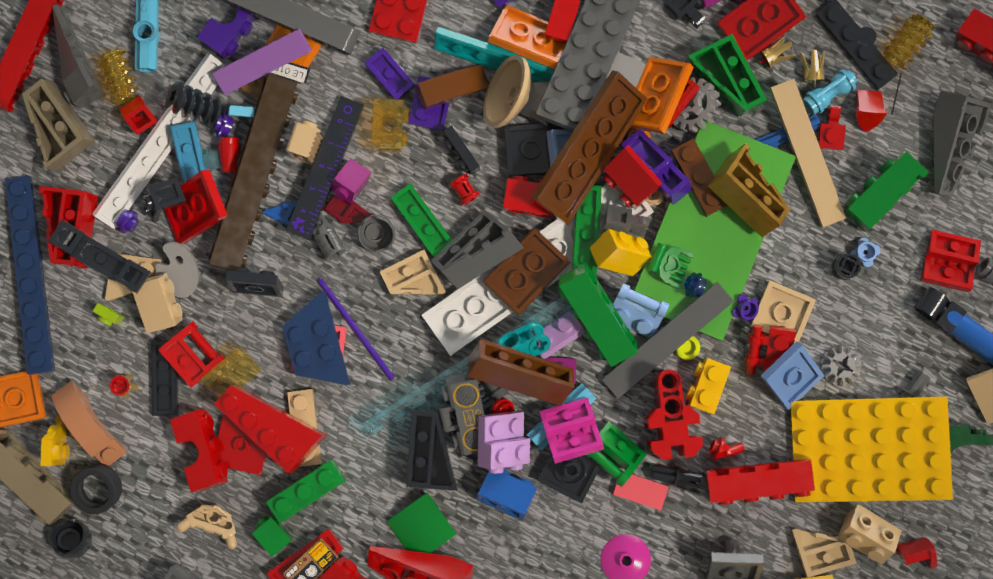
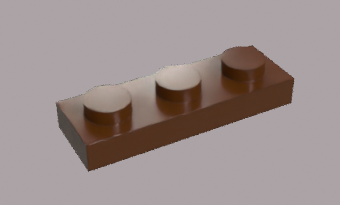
[671,138,728,217]

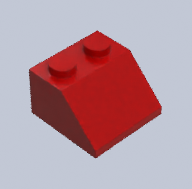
[602,145,662,210]

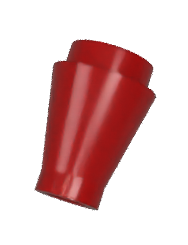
[216,138,241,173]

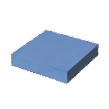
[761,341,824,410]

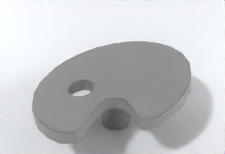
[155,242,199,298]

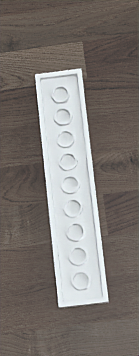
[422,185,654,356]

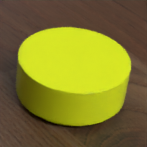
[675,336,700,360]

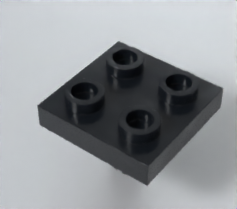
[537,453,601,504]

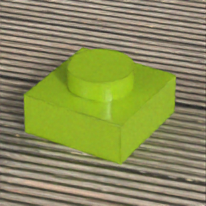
[93,303,125,326]

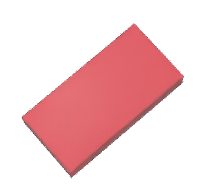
[613,471,669,511]

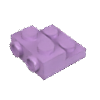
[478,410,530,474]

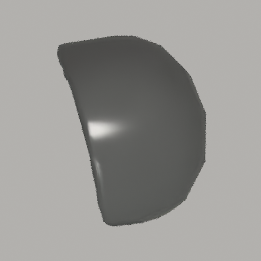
[357,215,395,253]

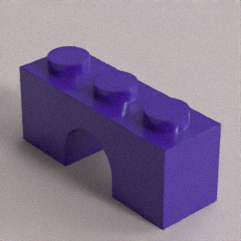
[197,7,257,59]

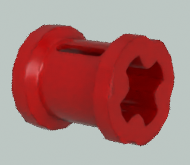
[449,174,480,207]

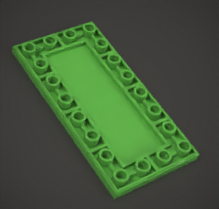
[630,122,796,341]

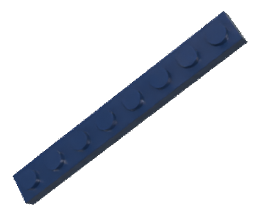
[5,176,55,375]

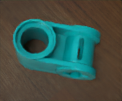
[498,321,551,356]

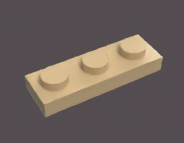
[287,389,322,467]

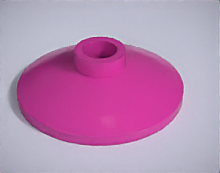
[601,534,651,579]

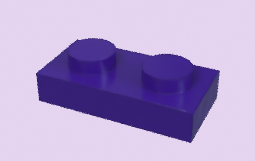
[364,48,415,102]

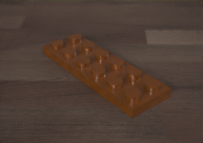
[531,70,648,225]

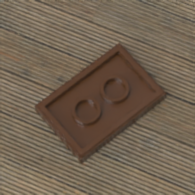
[482,227,571,316]

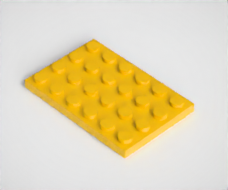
[791,397,953,502]

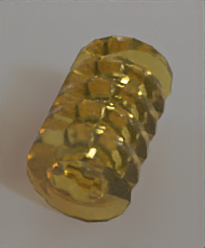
[883,14,935,70]
[97,49,140,105]

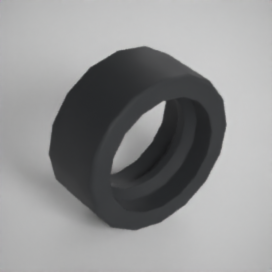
[70,463,122,514]

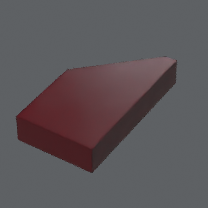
[324,194,372,225]

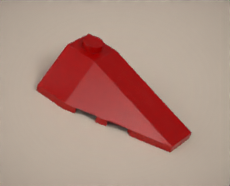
[368,546,474,579]

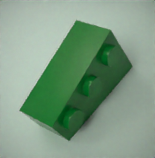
[685,34,767,117]
[844,151,929,232]

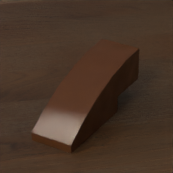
[415,65,489,111]

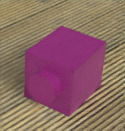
[331,158,371,204]

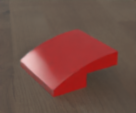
[920,229,981,293]

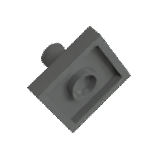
[705,539,764,579]

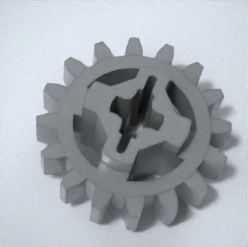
[673,77,721,133]

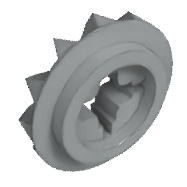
[821,346,862,386]

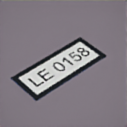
[270,62,310,84]

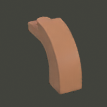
[52,381,127,466]

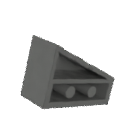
[431,210,524,289]

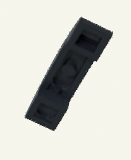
[48,220,151,294]

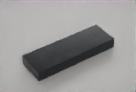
[151,340,179,416]

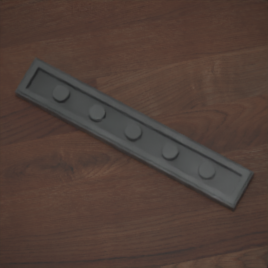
[602,282,734,398]

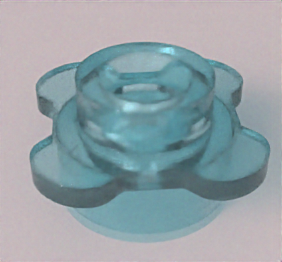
[203,147,221,173]

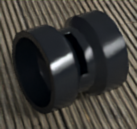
[831,253,862,280]

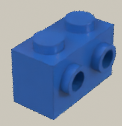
[477,469,537,521]

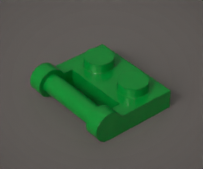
[585,421,647,487]

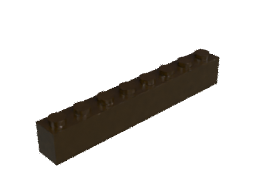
[207,73,299,271]

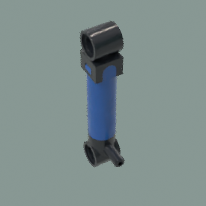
[914,287,993,365]

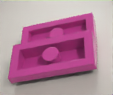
[539,398,604,464]

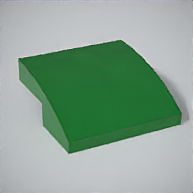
[387,492,457,553]

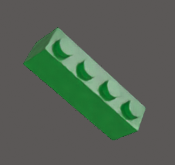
[558,263,637,367]

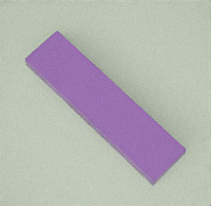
[212,28,312,95]

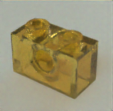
[371,98,409,153]

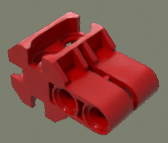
[644,370,703,460]

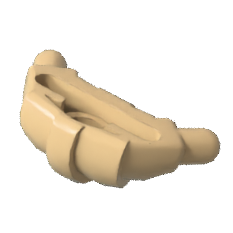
[176,504,237,549]

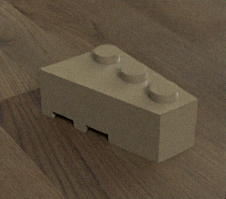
[22,79,96,171]

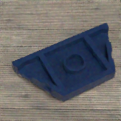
[282,291,351,385]

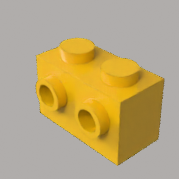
[590,229,652,276]
[685,358,731,415]

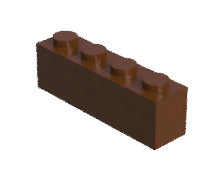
[467,339,574,406]

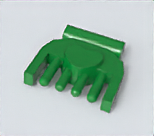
[648,243,695,289]

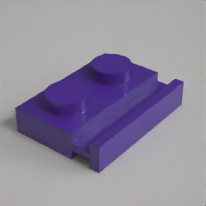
[408,76,450,132]

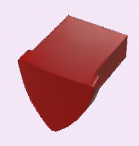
[855,90,887,132]
[896,537,938,569]

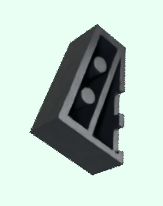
[406,410,458,491]

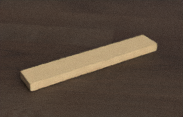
[769,79,846,227]

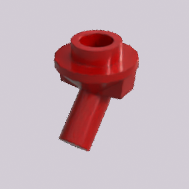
[708,437,745,461]

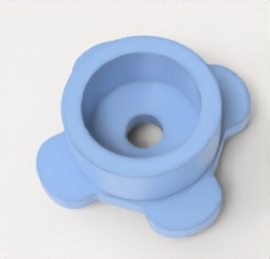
[851,238,881,267]

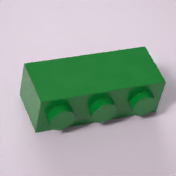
[266,459,347,524]

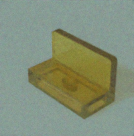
[201,346,261,398]

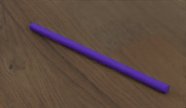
[317,278,395,381]

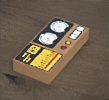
[283,538,339,579]

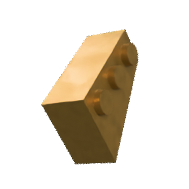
[708,143,790,237]

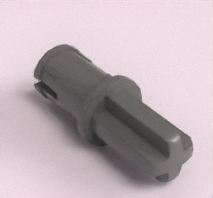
[899,371,930,398]

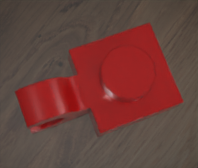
[818,106,846,151]

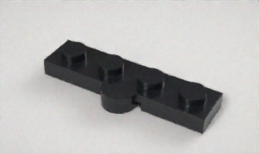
[815,0,898,91]

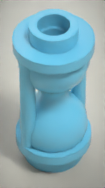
[802,69,857,115]

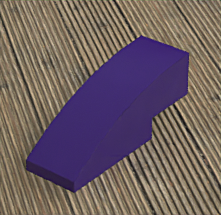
[621,129,692,205]

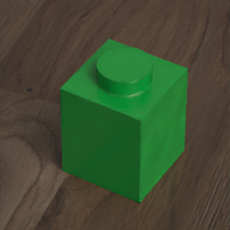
[252,516,294,557]

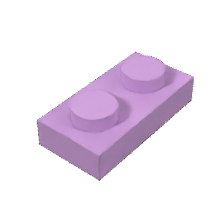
[534,311,585,359]

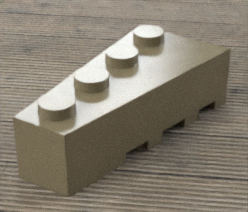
[0,430,75,524]

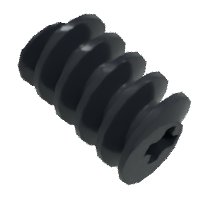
[165,81,222,127]

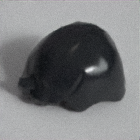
[48,519,92,559]

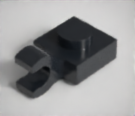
[663,0,705,29]

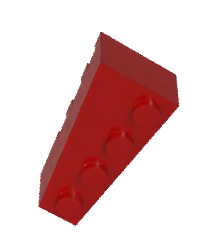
[214,385,328,473]

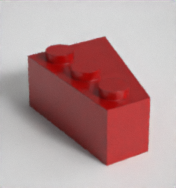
[39,186,98,269]

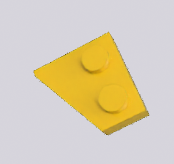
[41,416,70,466]

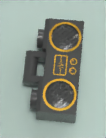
[438,373,484,455]

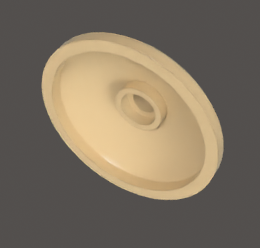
[483,55,531,128]

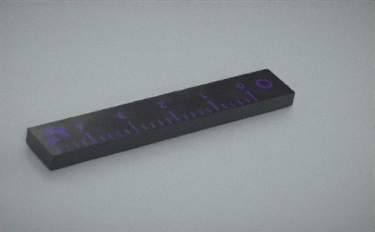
[286,96,364,241]

